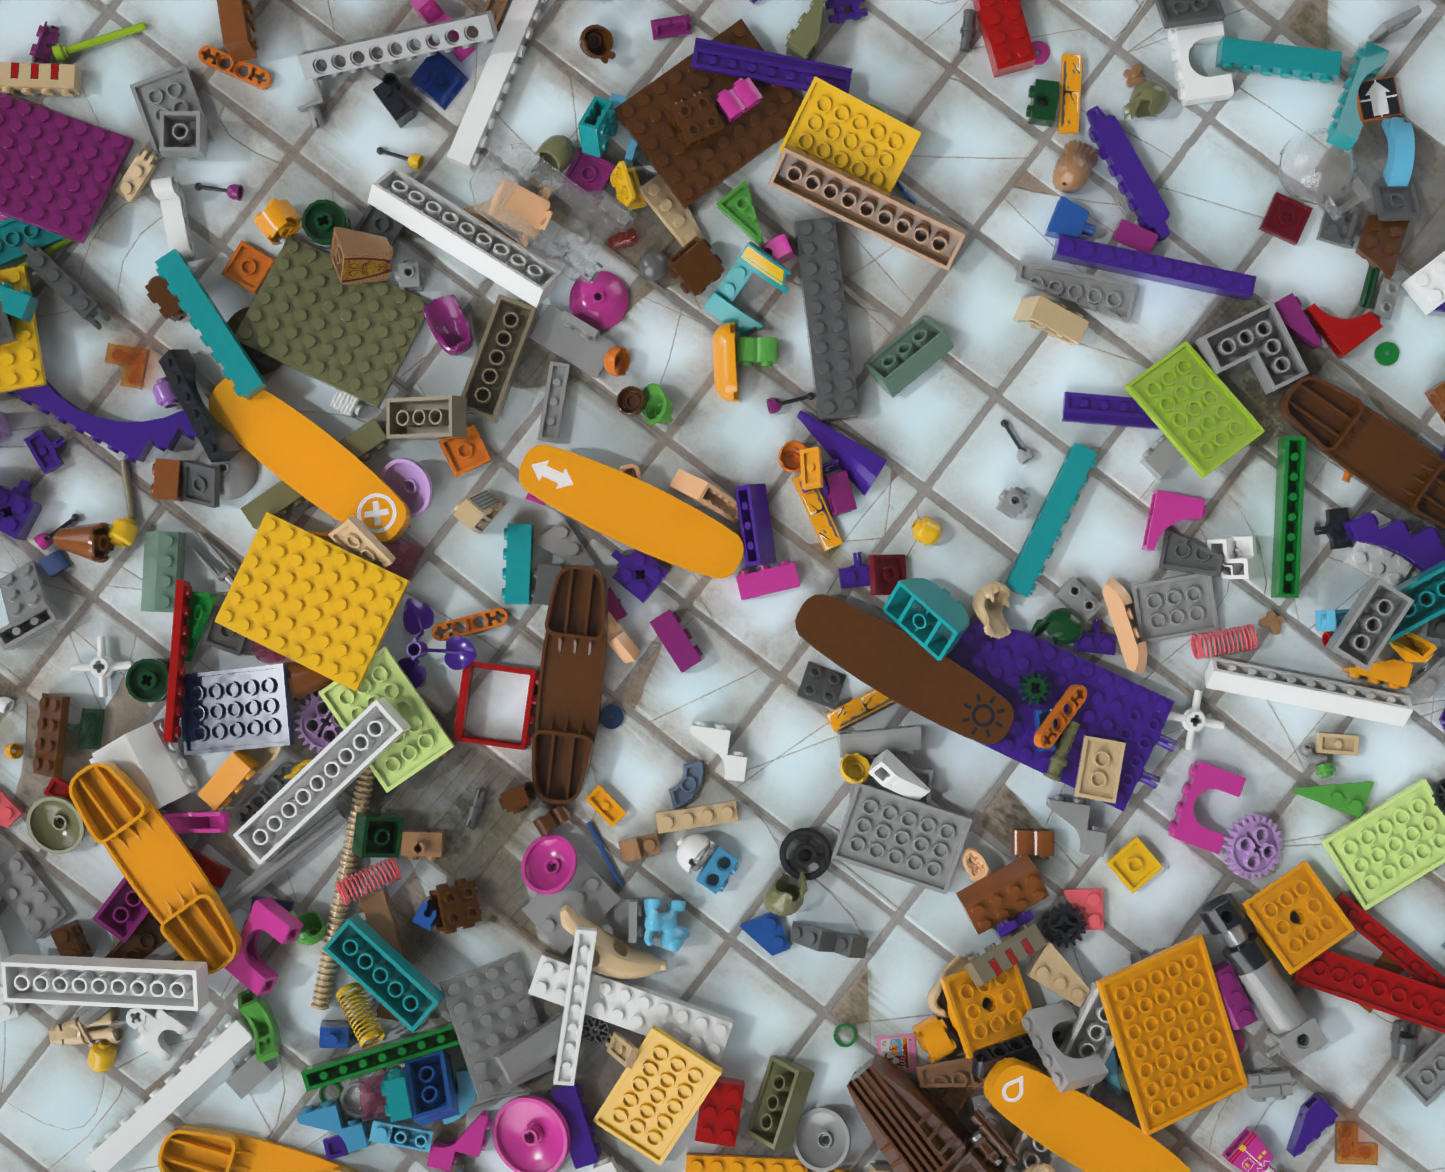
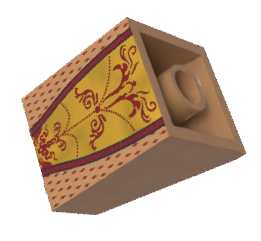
[330,227,394,285]

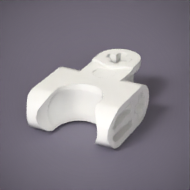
[126,1008,192,1061]

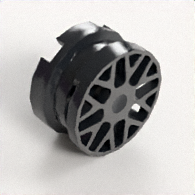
[581,1016,610,1045]

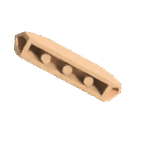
[1102,577,1148,674]
[607,611,640,663]

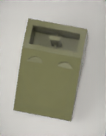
[785,0,824,60]

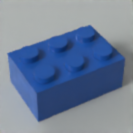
[404,1049,460,1126]

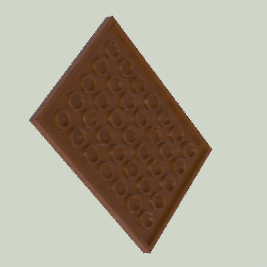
[614,19,802,209]

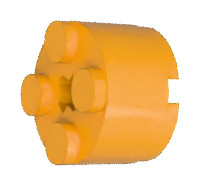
[254,198,302,245]
[912,1015,957,1064]

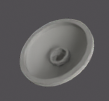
[198,442,258,500]
[793,1108,851,1172]

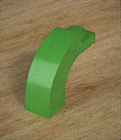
[237,989,281,1064]

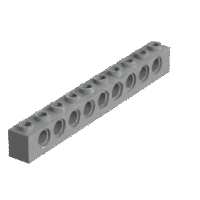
[298,10,498,81]

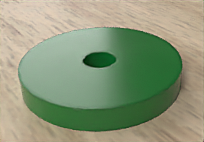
[1374,342,1399,366]

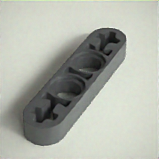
[236,762,295,826]

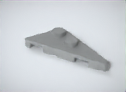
[533,519,598,568]

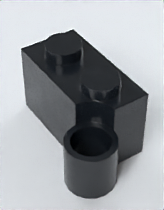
[373,72,416,128]

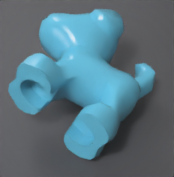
[643,899,690,952]

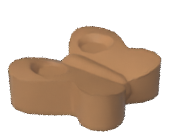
[1123,63,1146,88]
[1258,611,1284,635]

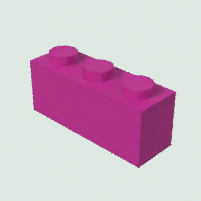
[736,560,800,600]

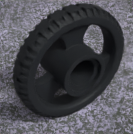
[779,828,832,880]

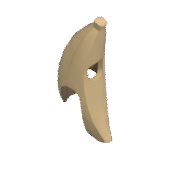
[560,904,667,979]

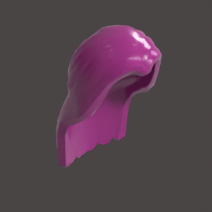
[422,295,473,356]

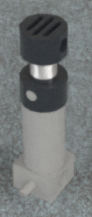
[1198,893,1329,1064]

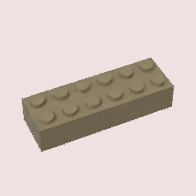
[461,294,539,424]

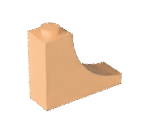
[669,469,739,524]

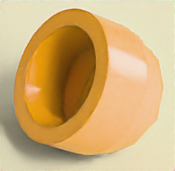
[4,743,23,759]

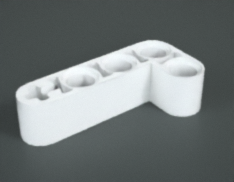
[151,176,195,259]

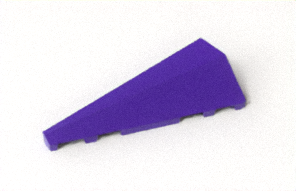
[797,410,887,496]

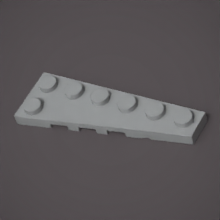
[1015,261,1137,324]

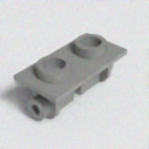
[1371,277,1401,320]

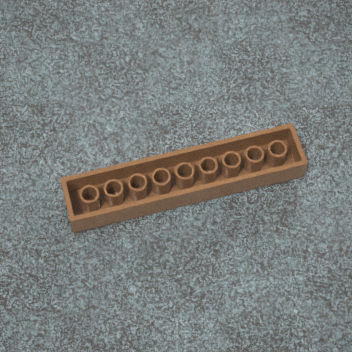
[768,144,968,271]

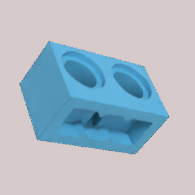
[696,845,739,894]

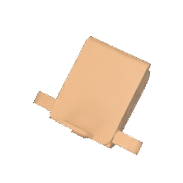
[485,177,553,248]

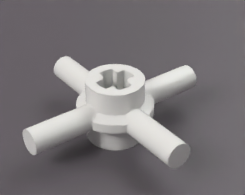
[71,636,134,697]
[1167,690,1225,751]

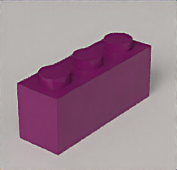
[649,609,703,673]

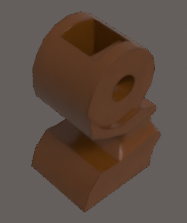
[533,804,573,837]

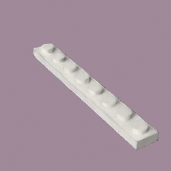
[553,927,597,1086]

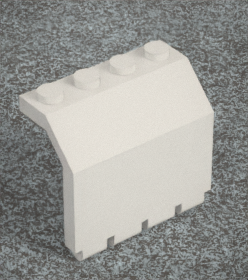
[89,718,200,809]

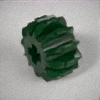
[1017,671,1052,705]

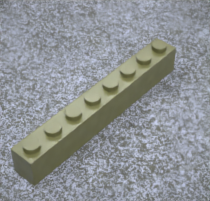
[240,418,391,529]

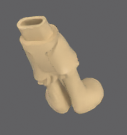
[48,1007,124,1046]

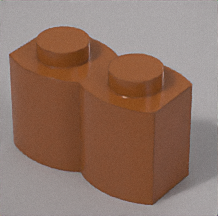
[1011,829,1054,859]

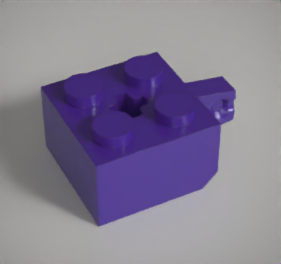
[0,479,42,540]
[611,549,669,603]

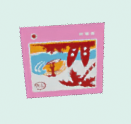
[877,1033,918,1073]

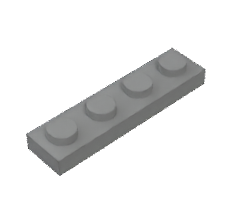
[537,361,571,444]

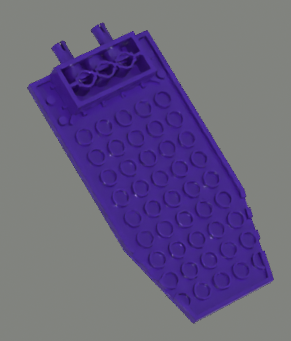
[946,621,1178,812]

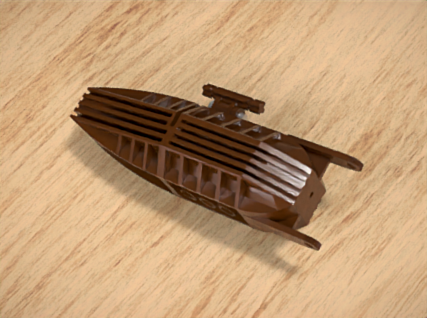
[847,1053,1021,1172]

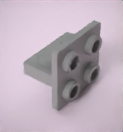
[613,898,654,943]

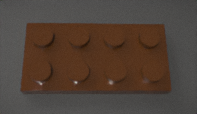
[33,693,70,778]

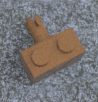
[401,830,445,861]

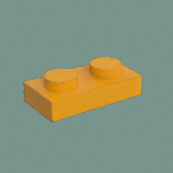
[800,447,824,490]
[584,784,627,827]

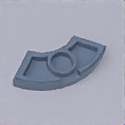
[669,760,704,809]

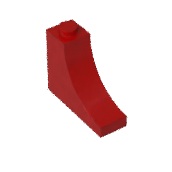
[1303,303,1383,359]

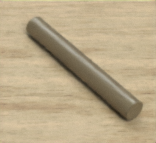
[120,459,137,519]

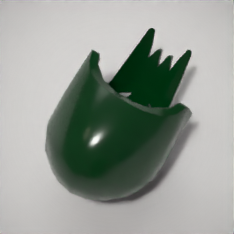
[1031,608,1084,645]

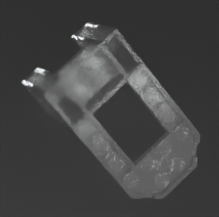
[469,143,637,283]

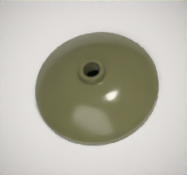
[26,795,86,854]

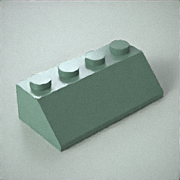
[863,315,954,397]
[141,531,186,613]

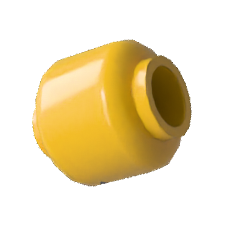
[911,516,942,546]
[108,517,139,548]
[87,1040,117,1073]

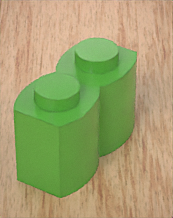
[737,337,777,367]

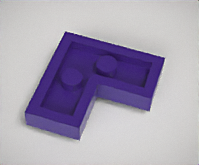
[995,910,1035,939]

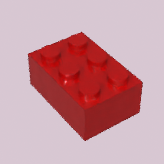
[694,1076,745,1148]

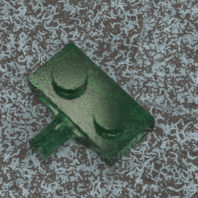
[67,708,105,749]

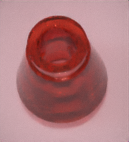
[607,227,638,250]

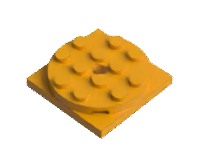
[1240,860,1355,974]
[940,964,1032,1059]

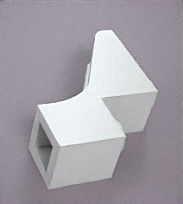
[690,721,747,782]

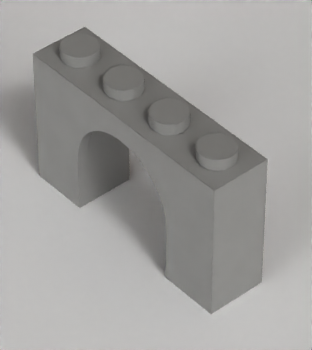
[1021,1000,1109,1094]

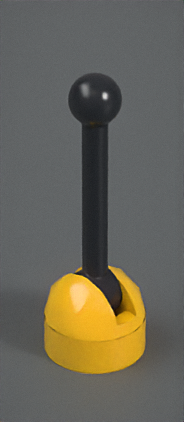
[376,147,424,171]

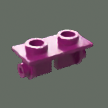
[650,14,692,40]
[29,21,60,64]

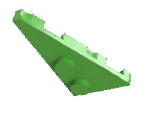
[716,180,765,247]
[1292,781,1374,818]

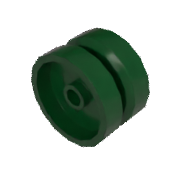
[302,199,352,249]
[126,658,170,702]

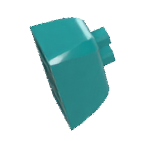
[883,578,970,661]

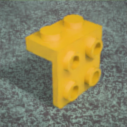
[610,161,647,212]

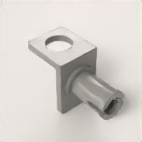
[297,80,327,129]

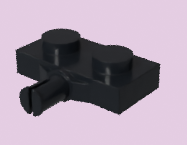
[1314,507,1353,549]

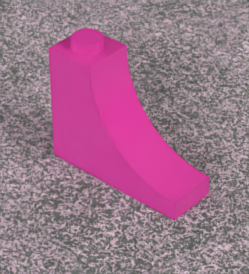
[1142,490,1207,551]

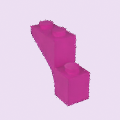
[410,0,476,62]
[161,810,230,834]
[427,1110,493,1171]

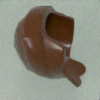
[579,24,616,64]

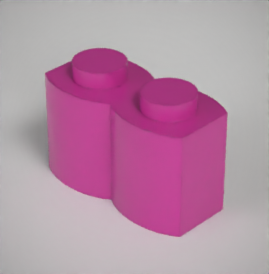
[716,77,763,123]

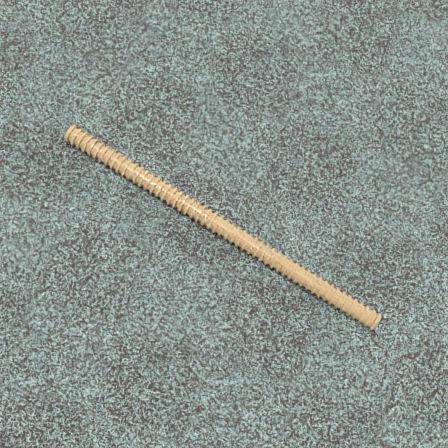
[311,767,376,1010]

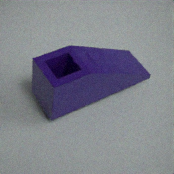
[1286,1093,1339,1158]

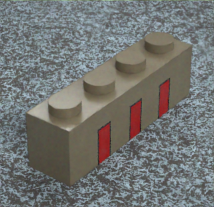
[964,923,1048,987]

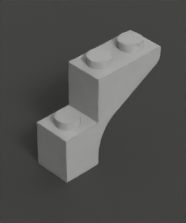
[1046,795,1107,857]

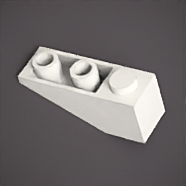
[868,749,930,800]

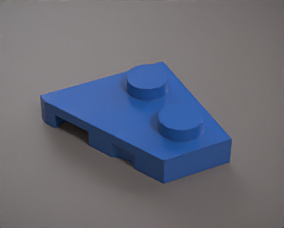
[740,912,791,956]

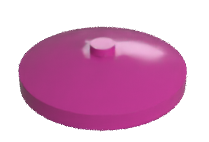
[492,1095,571,1172]

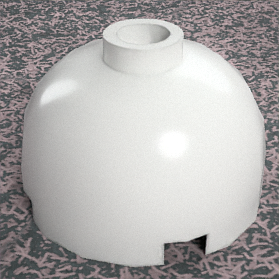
[676,833,716,874]

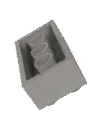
[1325,577,1415,671]

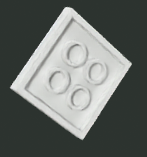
[1343,510,1413,587]

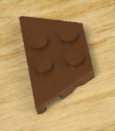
[1355,215,1409,280]

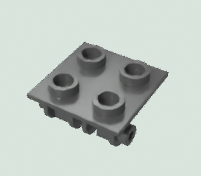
[797,661,846,710]

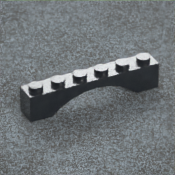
[159,349,240,463]

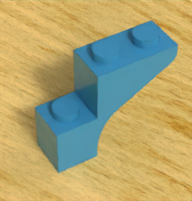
[296,1099,372,1153]

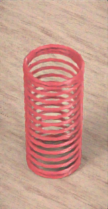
[1190,624,1258,660]
[335,858,402,905]

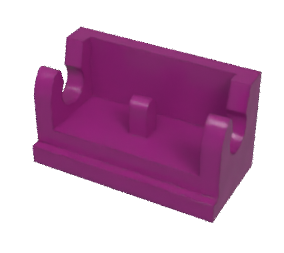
[1111,219,1159,254]
[824,471,857,517]

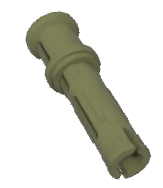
[1043,721,1080,782]

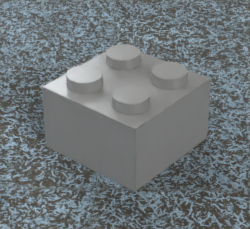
[159,111,207,158]

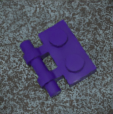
[824,0,868,24]

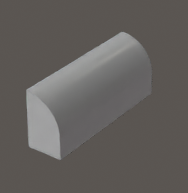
[494,1011,563,1084]

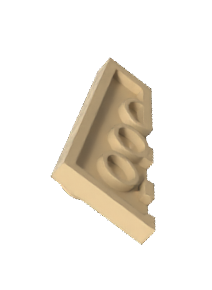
[638,174,704,247]

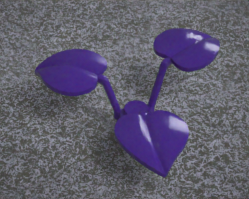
[398,598,477,689]

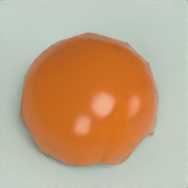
[604,346,631,377]
[778,441,807,473]

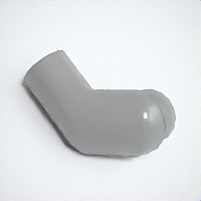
[1299,743,1327,764]

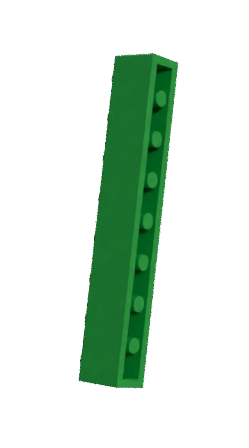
[1271,436,1306,599]
[301,1021,459,1092]

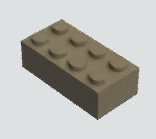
[386,395,467,440]

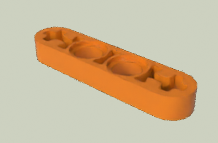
[198,46,273,90]
[432,608,509,641]
[1034,684,1087,749]

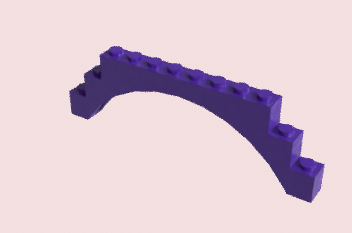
[6,379,198,463]
[1342,512,1445,732]

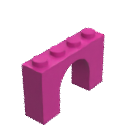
[1168,760,1246,854]
[224,897,303,996]

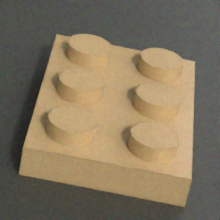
[328,515,396,568]
[1074,735,1126,804]

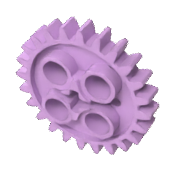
[294,690,343,754]
[1222,813,1284,880]

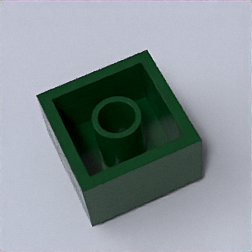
[352,812,404,858]

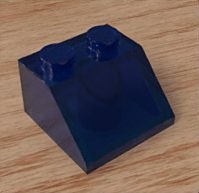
[410,51,469,110]

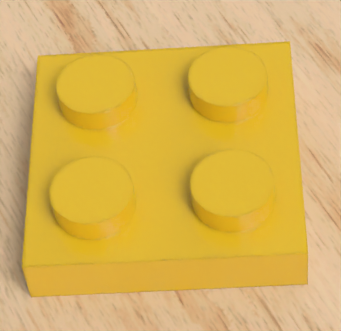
[1105,836,1163,894]

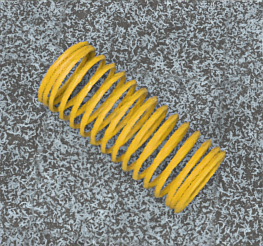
[336,982,385,1048]

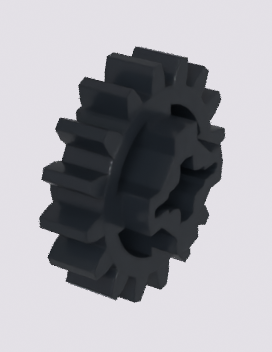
[1042,903,1087,948]

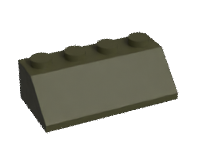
[746,1055,815,1150]

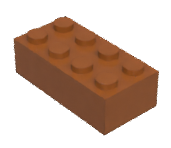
[217,0,259,62]
[956,854,1049,935]

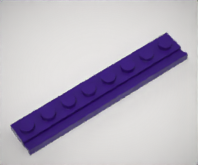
[691,37,853,94]
[1062,392,1160,430]

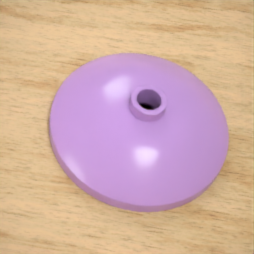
[380,458,433,518]

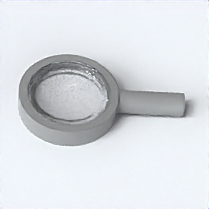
[340,1068,386,1118]

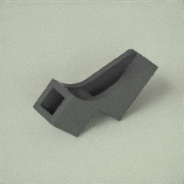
[789,921,869,958]

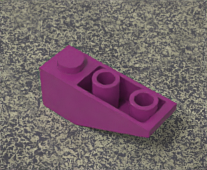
[1274,293,1323,350]

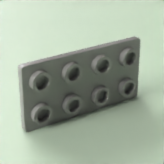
[529,305,617,378]

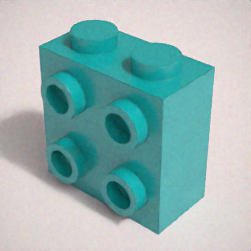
[578,96,618,158]
[381,1066,412,1122]

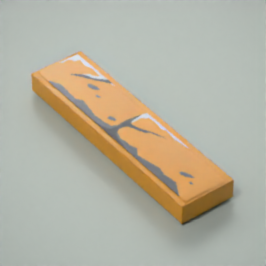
[1057,54,1083,135]
[792,475,843,552]
[825,689,894,732]

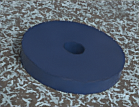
[599,705,624,729]

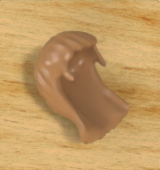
[1052,140,1098,193]

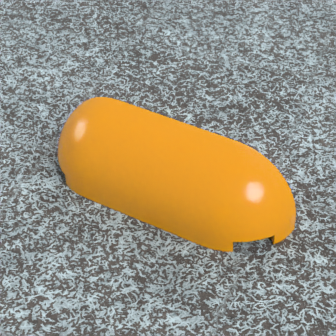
[712,322,739,402]

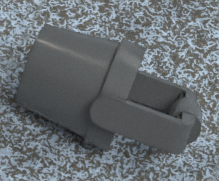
[1390,1018,1418,1062]

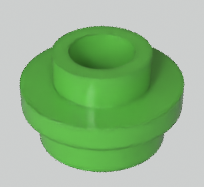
[1316,763,1337,778]

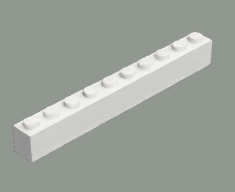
[447,0,547,171]
[1204,657,1413,727]
[85,1016,254,1172]

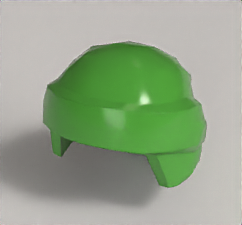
[289,911,326,946]

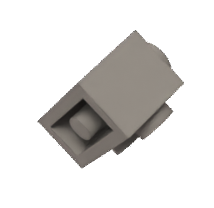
[1053,577,1103,623]

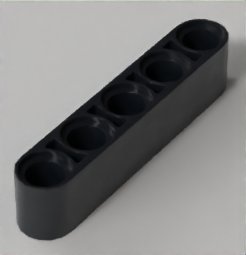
[971,1031,1060,1078]

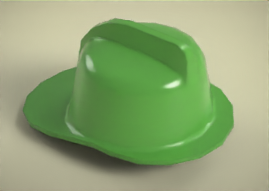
[642,383,674,425]

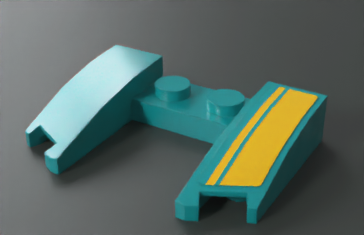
[703,241,791,336]

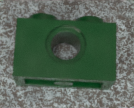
[1026,79,1060,127]

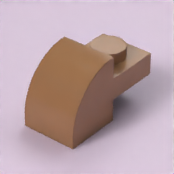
[618,832,662,862]

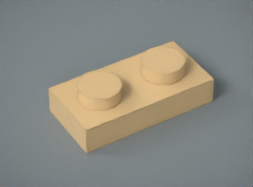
[1315,732,1359,756]

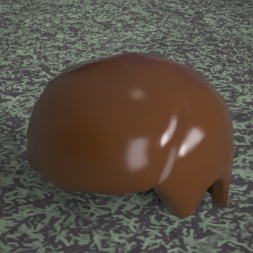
[616,386,646,417]

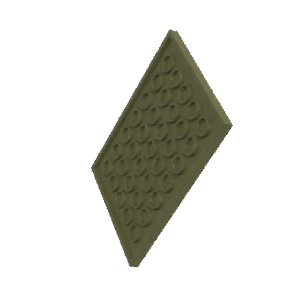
[235,236,432,409]

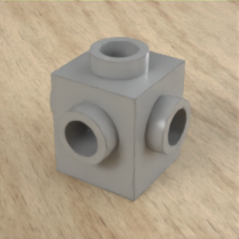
[395,260,425,291]
[996,487,1028,519]

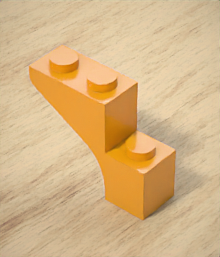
[1388,632,1437,663]

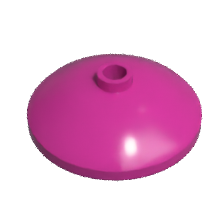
[569,270,629,330]
[521,834,577,895]

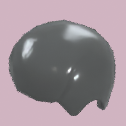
[638,250,669,281]

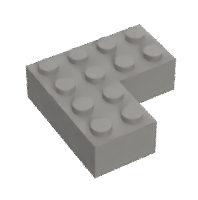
[1195,302,1309,394]

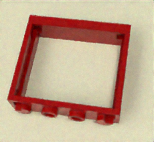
[453,661,539,750]

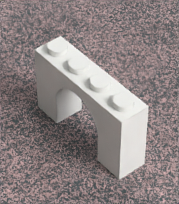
[1168,21,1235,107]

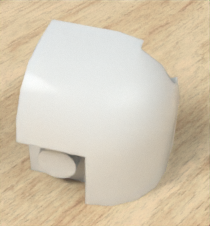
[1207,535,1260,579]

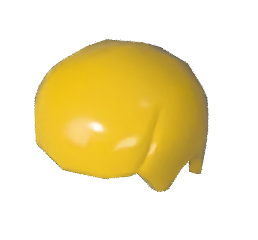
[839,753,870,784]

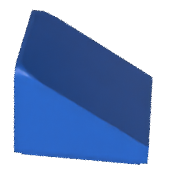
[39,550,71,577]

